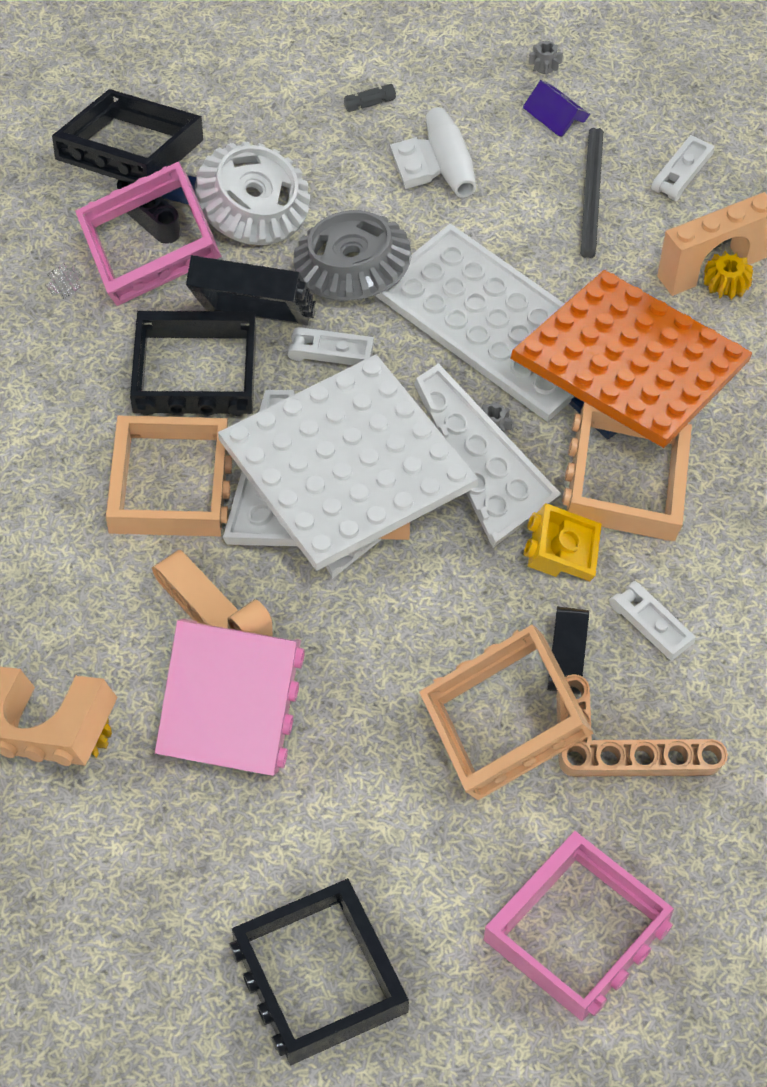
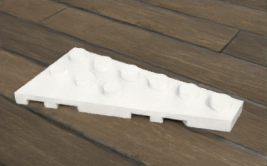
[414,363,561,548]

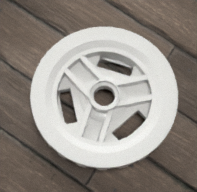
[195,142,310,245]

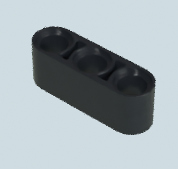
[117,180,180,244]
[547,606,590,695]

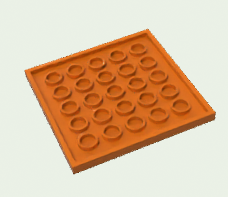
[510,270,752,448]

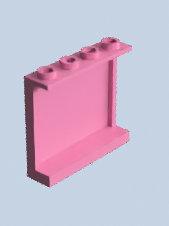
[155,619,305,776]

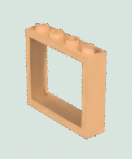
[562,402,692,541]
[106,415,232,537]
[419,624,594,800]

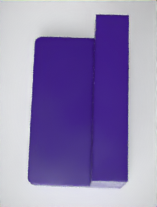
[523,80,590,137]

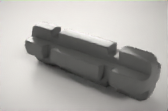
[344,84,396,112]

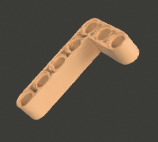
[152,550,273,636]
[556,674,728,777]

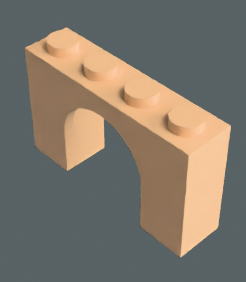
[657,192,767,296]
[0,667,118,766]

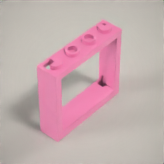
[75,161,222,306]
[483,831,674,1021]

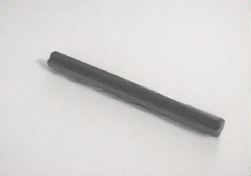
[580,127,604,258]

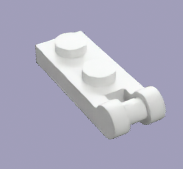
[651,135,715,202]
[287,327,374,365]
[609,581,696,661]

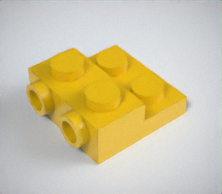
[523,503,602,582]

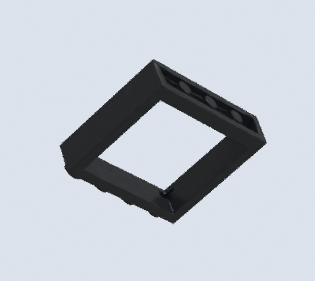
[52,89,203,184]
[186,255,316,326]
[130,311,257,416]
[229,878,409,1066]

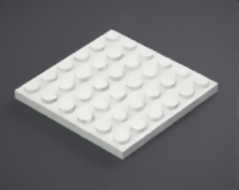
[218,354,479,571]

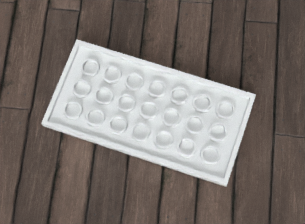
[374,223,574,422]

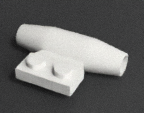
[390,107,476,198]

